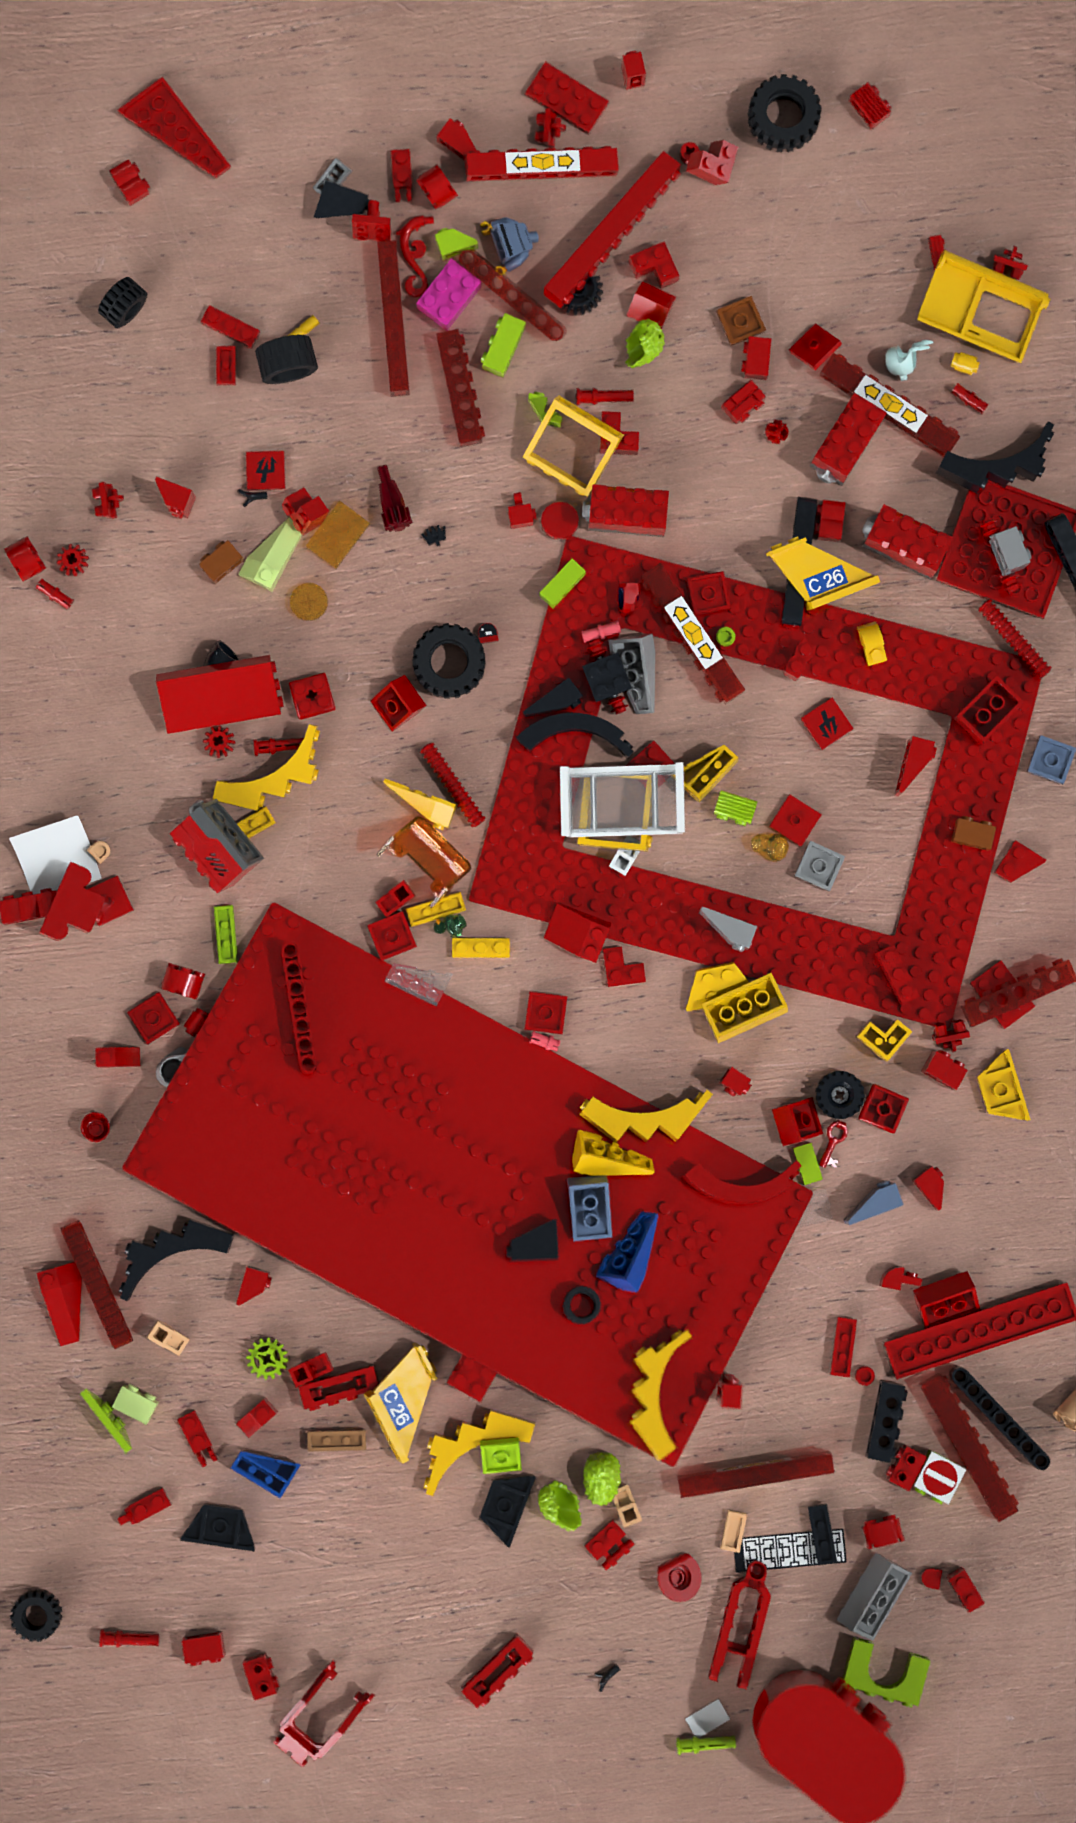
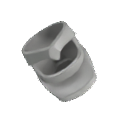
[156,1047,188,1087]

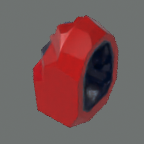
[618,583,641,614]

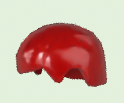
[80,1112,110,1142]

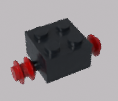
[582,639,632,715]

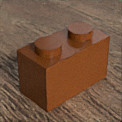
[199,540,244,584]
[951,816,996,851]

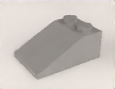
[699,907,757,952]

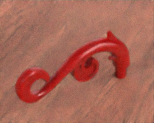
[396,215,434,297]

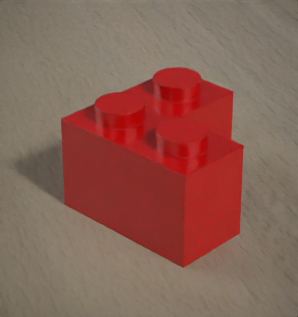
[686,140,738,185]
[629,241,680,289]
[600,411,639,455]
[282,487,329,535]
[921,1050,968,1090]

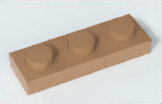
[307,1430,366,1451]

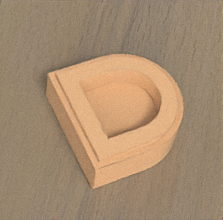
[87,841,110,864]

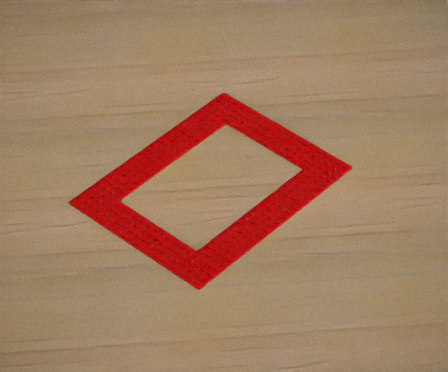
[469,536,1041,1029]

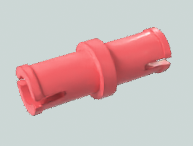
[581,620,621,643]

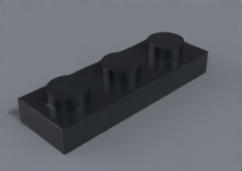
[808,1503,838,1566]

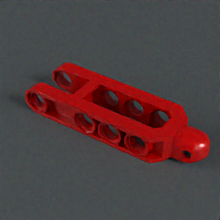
[708,1560,771,1690]

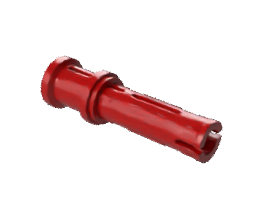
[576,388,634,405]
[253,738,304,756]
[99,1629,159,1648]

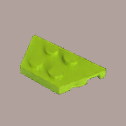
[80,1388,132,1453]

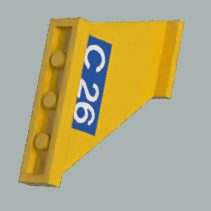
[766,536,880,611]
[364,1342,437,1464]

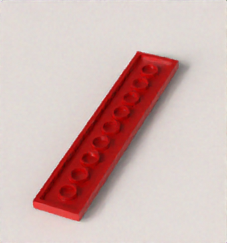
[883,1282,1076,1380]

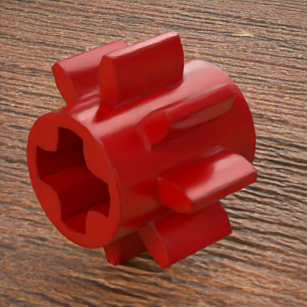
[765,419,789,444]

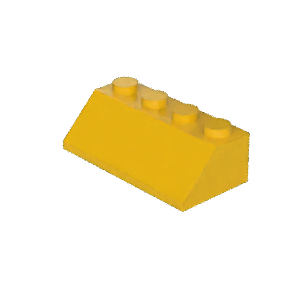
[701,973,788,1044]

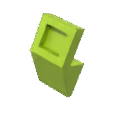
[528,392,563,428]

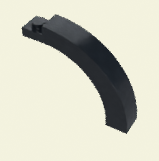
[516,713,634,759]

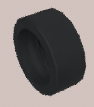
[563,1286,601,1324]

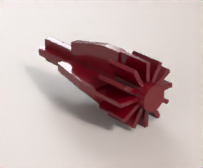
[377,465,413,532]

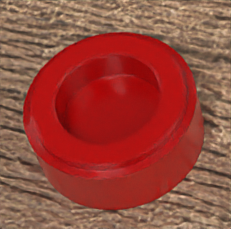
[855,1366,875,1386]

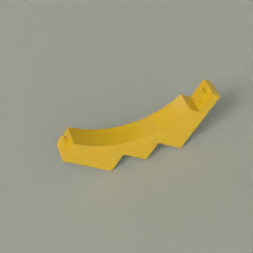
[579,1090,713,1143]

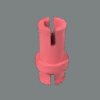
[529,1031,561,1052]

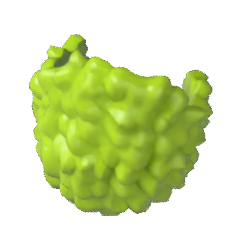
[625,318,665,368]
[583,1452,621,1506]
[538,1480,582,1531]

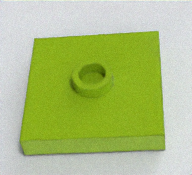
[480,1437,522,1474]

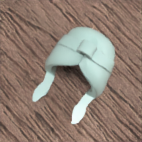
[885,340,933,381]

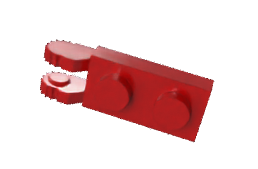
[391,149,412,203]
[177,1410,218,1467]

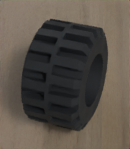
[98,277,147,329]
[10,1589,62,1642]

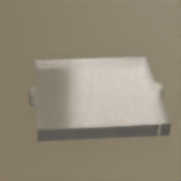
[799,1189,833,1227]

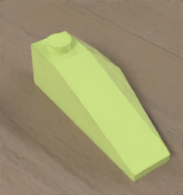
[239,517,302,592]

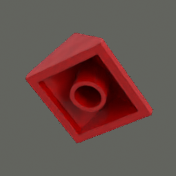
[626,281,676,329]

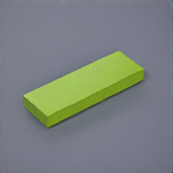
[214,905,238,964]

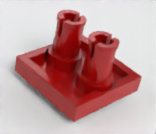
[352,200,392,243]

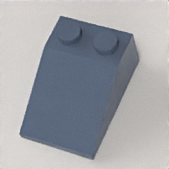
[567,1175,612,1241]
[844,1180,904,1225]

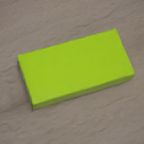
[793,1143,823,1185]

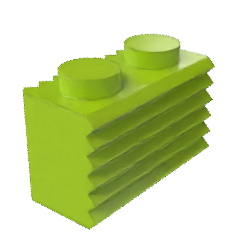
[713,791,758,827]

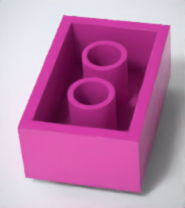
[417,258,482,331]

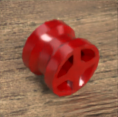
[680,142,699,165]

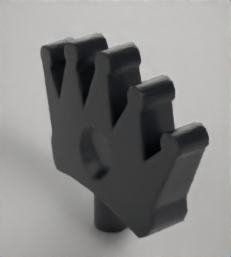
[421,525,446,547]

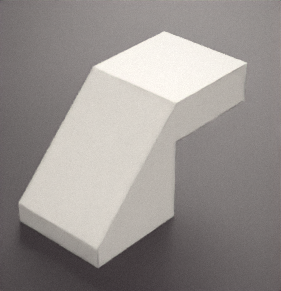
[609,835,641,876]

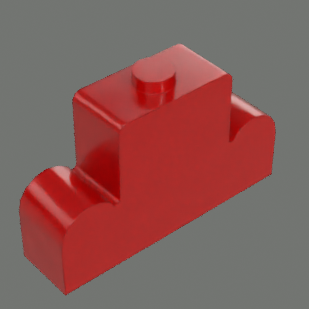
[38,861,105,941]

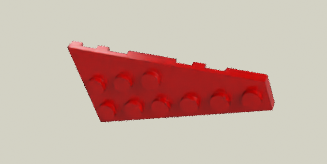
[117,77,231,179]

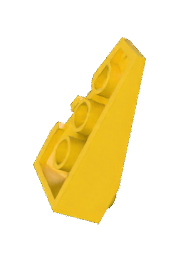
[383,779,456,831]
[572,1130,654,1176]

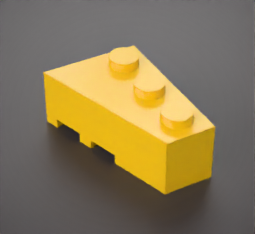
[671,745,738,803]

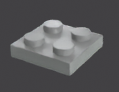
[794,841,845,892]

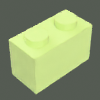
[112,1384,159,1425]

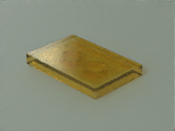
[306,501,370,569]

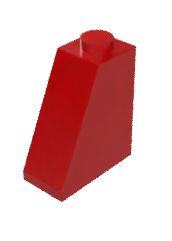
[95,1047,141,1068]

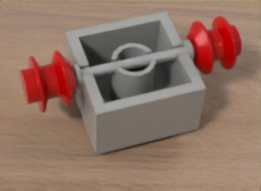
[979,517,1031,593]

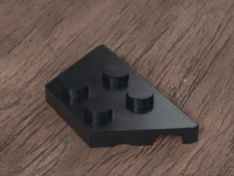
[480,1475,536,1548]
[180,1504,255,1552]

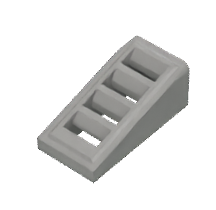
[313,158,352,195]

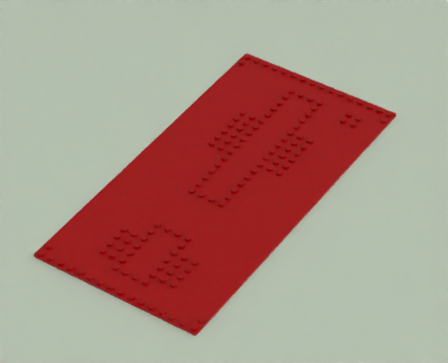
[122,903,813,1467]

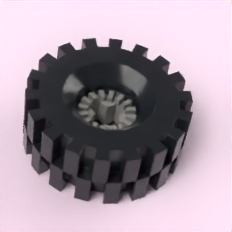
[815,1071,865,1119]

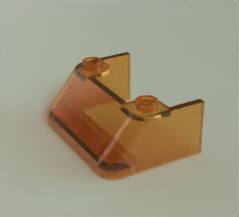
[376,816,471,908]

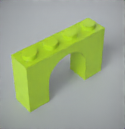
[842,1636,931,1708]

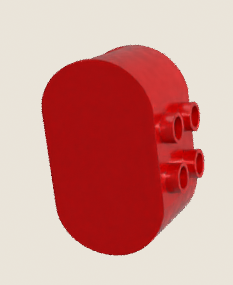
[752,1670,905,1823]

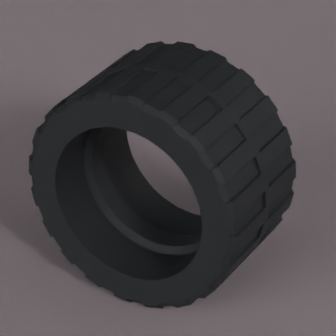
[255,334,318,384]

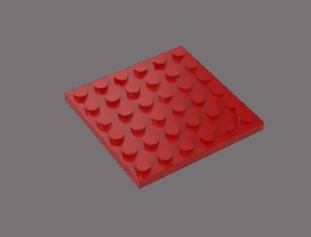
[936,480,1076,619]

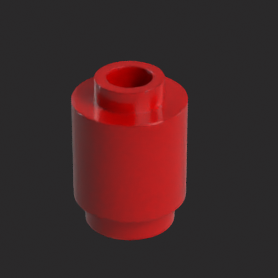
[184,1007,209,1037]

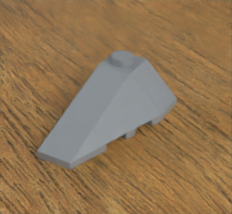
[609,634,655,714]

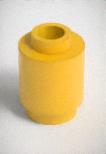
[950,352,980,375]

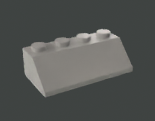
[837,1553,912,1641]

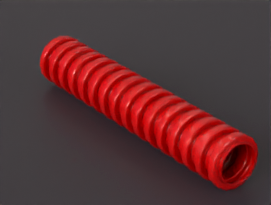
[978,599,1052,679]
[420,742,486,827]

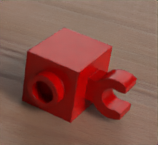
[508,492,537,529]

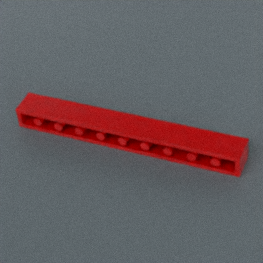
[543,151,681,308]

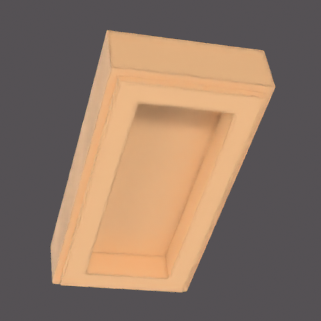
[720,1510,747,1553]

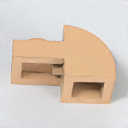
[147,1320,190,1356]
[613,1485,642,1528]

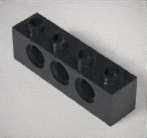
[865,1380,907,1463]

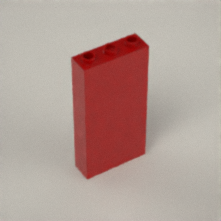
[156,655,284,734]

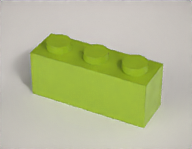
[481,313,526,378]

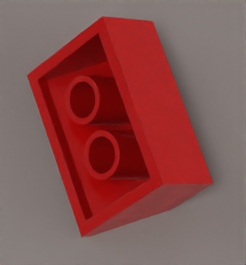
[913,1271,980,1328]

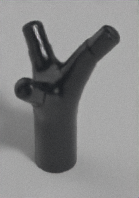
[238,489,268,507]
[595,1664,621,1692]

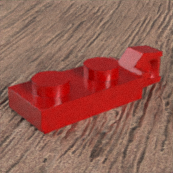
[117,1488,172,1526]

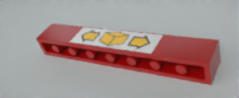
[465,146,619,181]

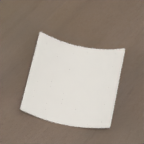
[9,815,101,895]

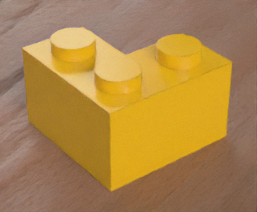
[856,1019,912,1061]

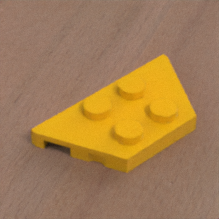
[685,962,749,1012]
[976,1049,1031,1121]

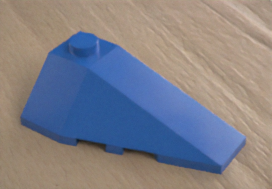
[596,1212,659,1292]

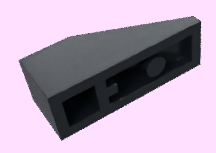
[523,678,583,717]

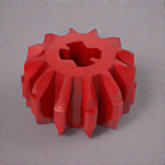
[56,544,89,577]
[203,725,236,758]

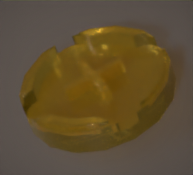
[290,583,328,621]

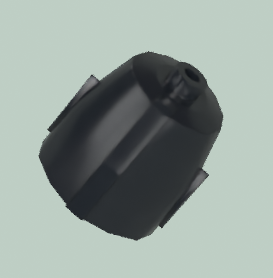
[203,640,240,666]

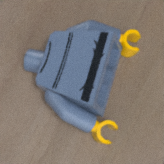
[480,217,539,279]

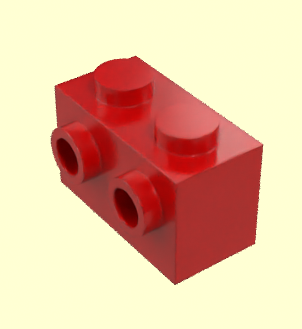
[719,1067,752,1097]
[886,1444,927,1491]
[242,1653,280,1701]

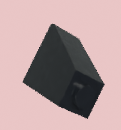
[314,180,370,218]
[506,1219,559,1262]

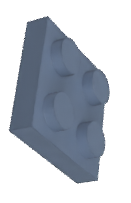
[1027,735,1076,785]

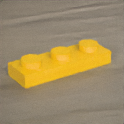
[452,938,510,958]

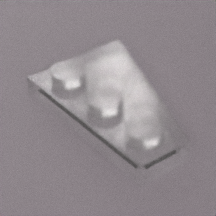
[385,963,453,1007]

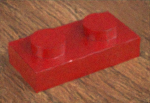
[216,346,236,385]

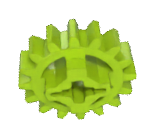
[246,1337,289,1380]

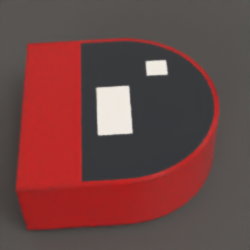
[478,623,499,644]

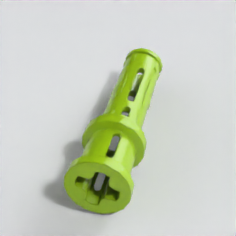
[676,1735,736,1755]

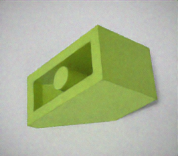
[435,228,478,260]

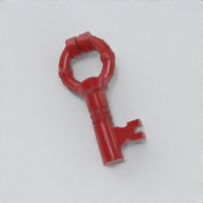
[818,1120,848,1168]

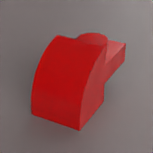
[375,880,416,918]
[879,1266,922,1291]
[288,1352,334,1387]

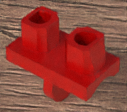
[535,108,566,148]
[993,246,1028,280]
[92,482,124,519]
[932,1019,970,1052]

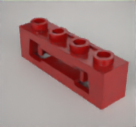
[298,1365,379,1411]
[716,1374,743,1409]
[461,1633,534,1708]

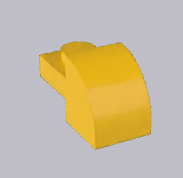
[857,622,887,666]

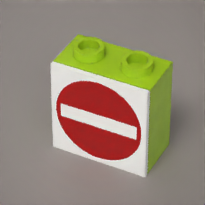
[913,1449,966,1505]

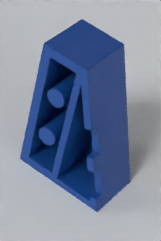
[231,1451,301,1499]

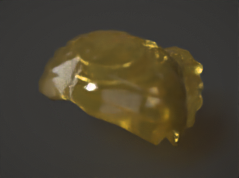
[751,833,789,862]

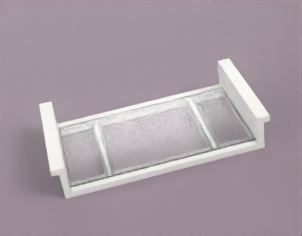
[560,762,685,837]

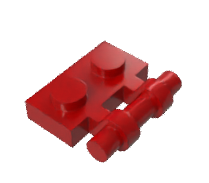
[584,1519,635,1571]

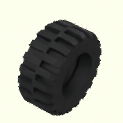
[748,74,822,152]
[412,623,486,699]

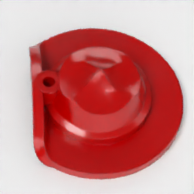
[657,1553,702,1602]

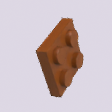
[716,296,766,346]

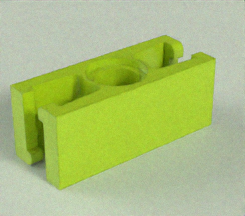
[539,559,586,608]

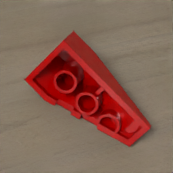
[36,1261,82,1347]

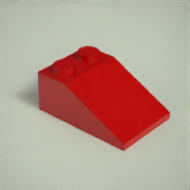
[894,736,937,796]
[544,902,611,963]

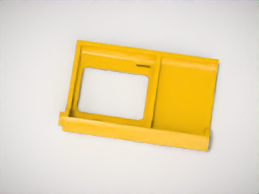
[917,250,1050,364]

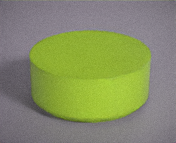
[716,627,735,647]

